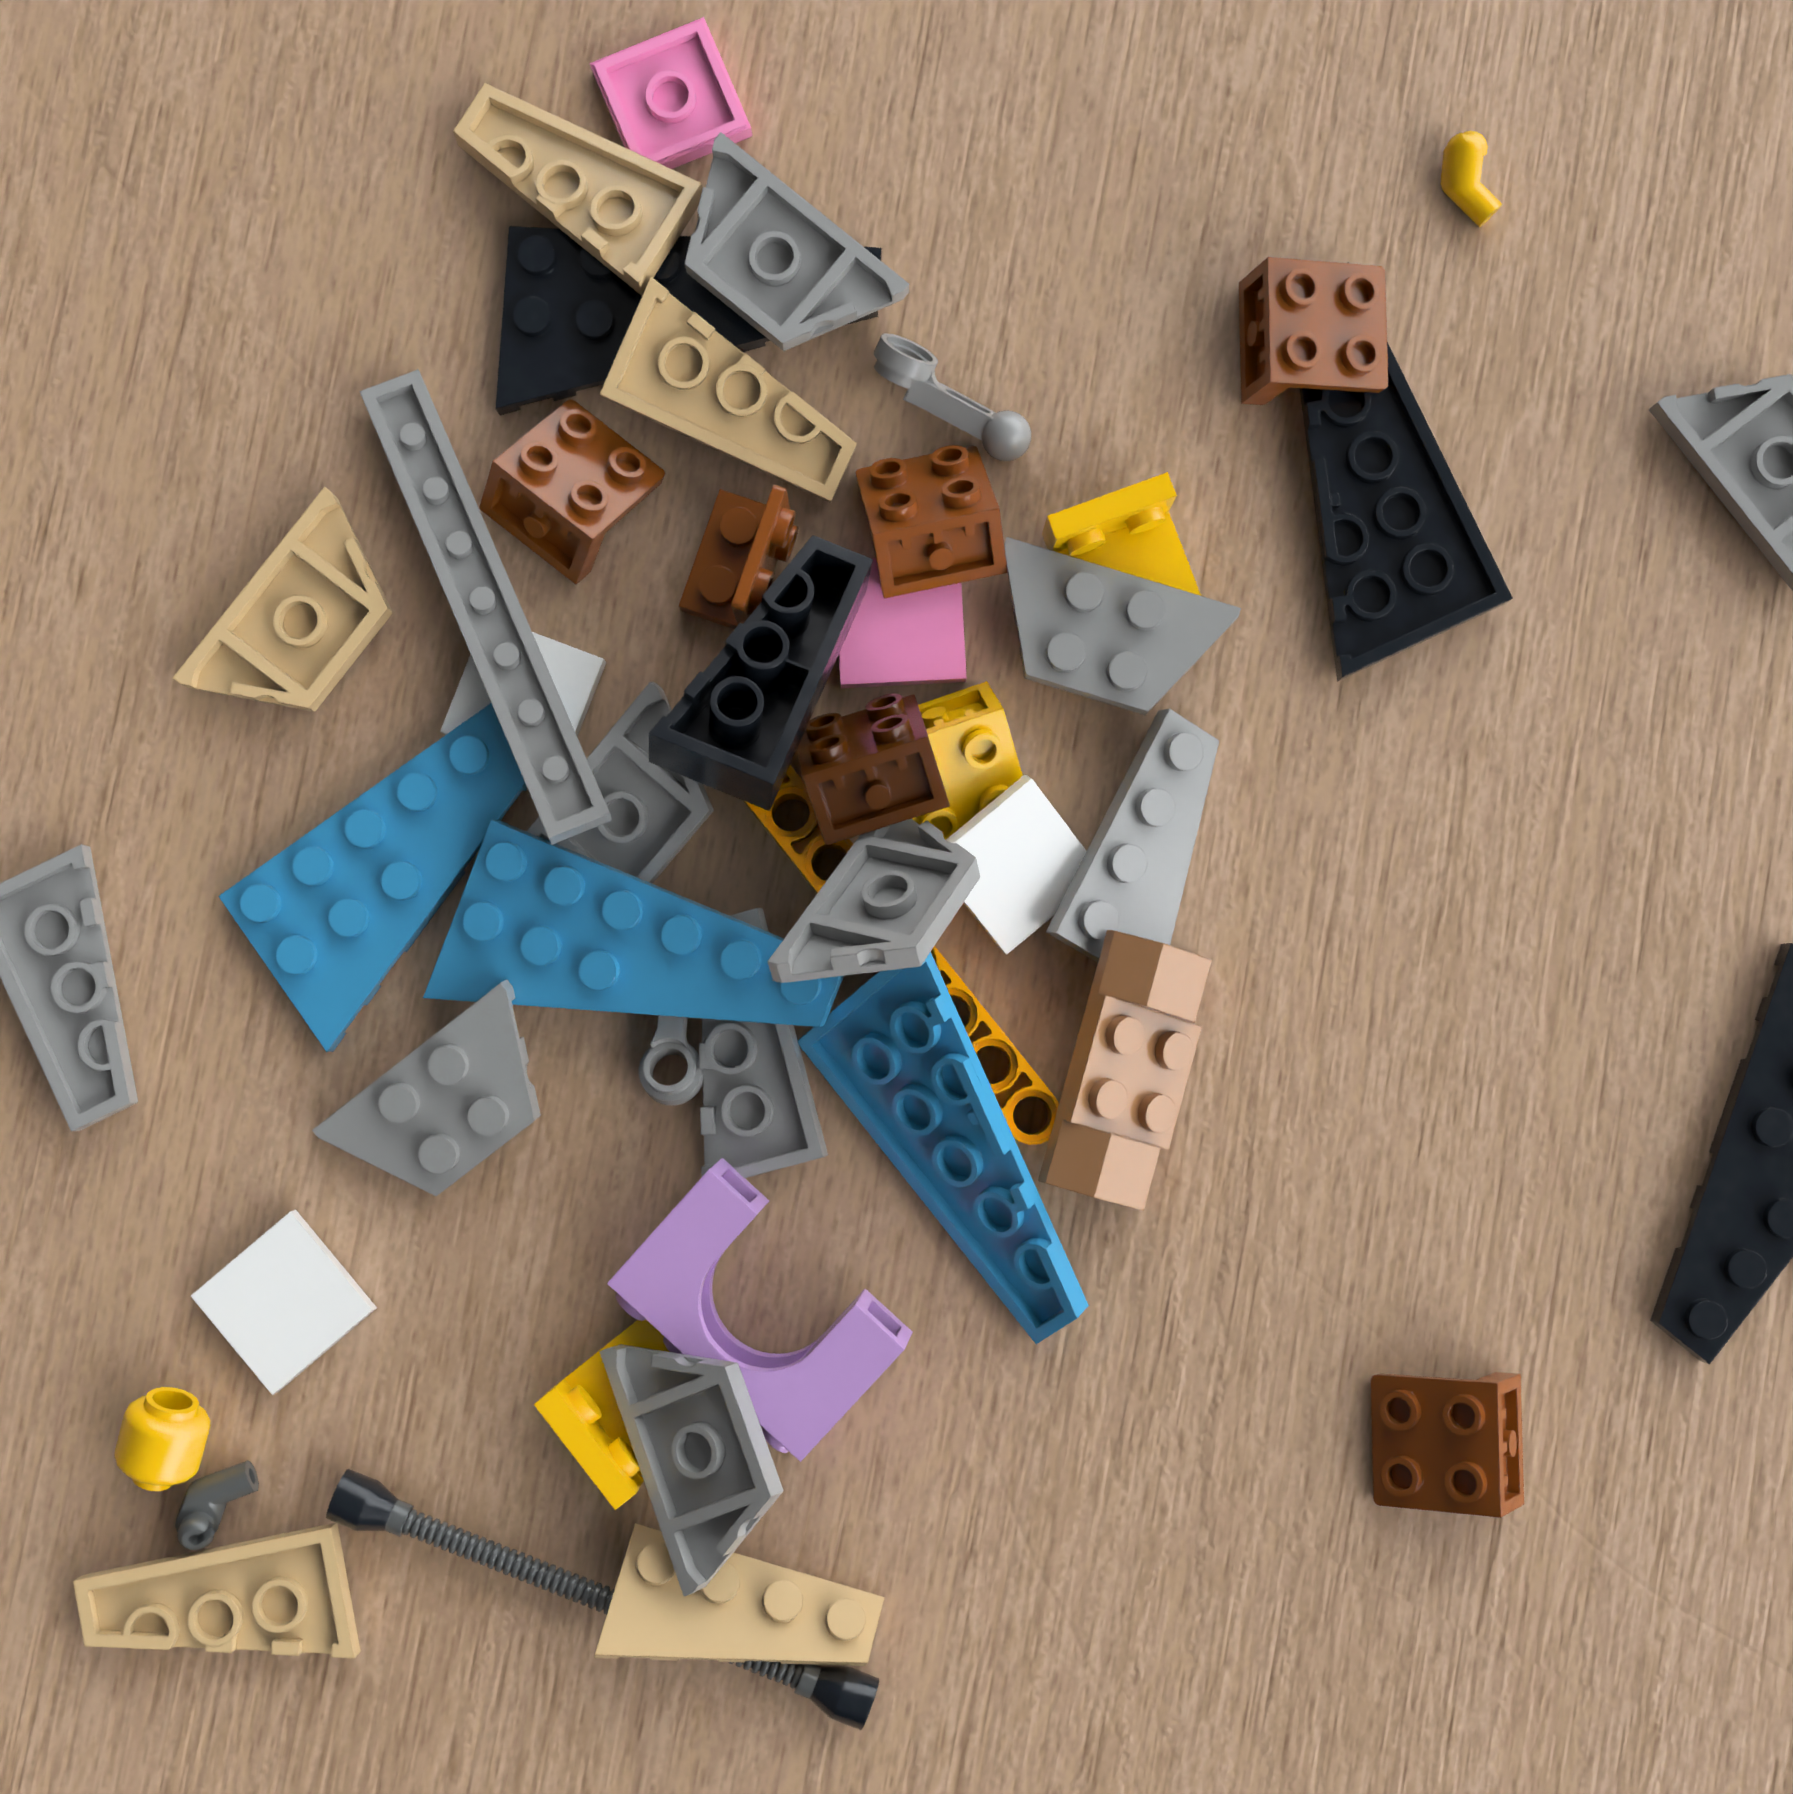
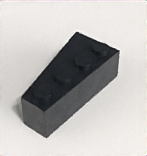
[649,535,873,811]

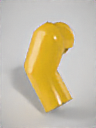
[1440,130,1502,228]

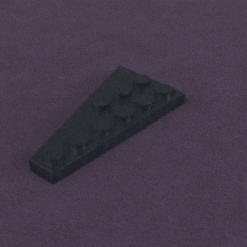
[495,226,882,416]
[1300,262,1513,682]
[1650,943,1793,1364]

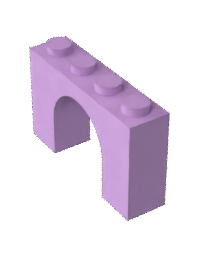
[607,1158,913,1462]

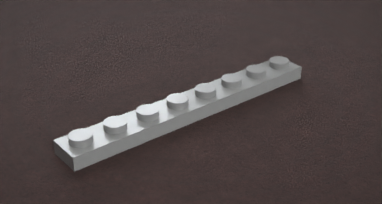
[359,369,612,845]

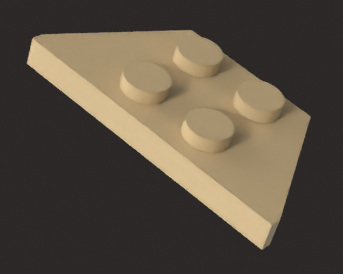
[173,487,393,712]

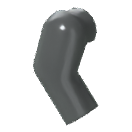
[175,1460,259,1550]

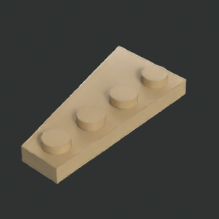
[453,83,702,296]
[600,277,857,503]
[73,1523,361,1658]
[594,1523,884,1666]

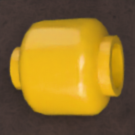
[114,1387,211,1491]

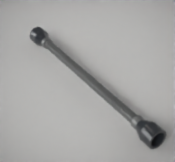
[326,1469,879,1730]

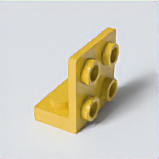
[1042,472,1201,596]
[912,681,1023,840]
[534,1319,670,1510]

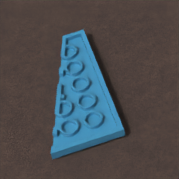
[218,703,527,1052]
[423,820,844,1027]
[798,952,1089,1344]

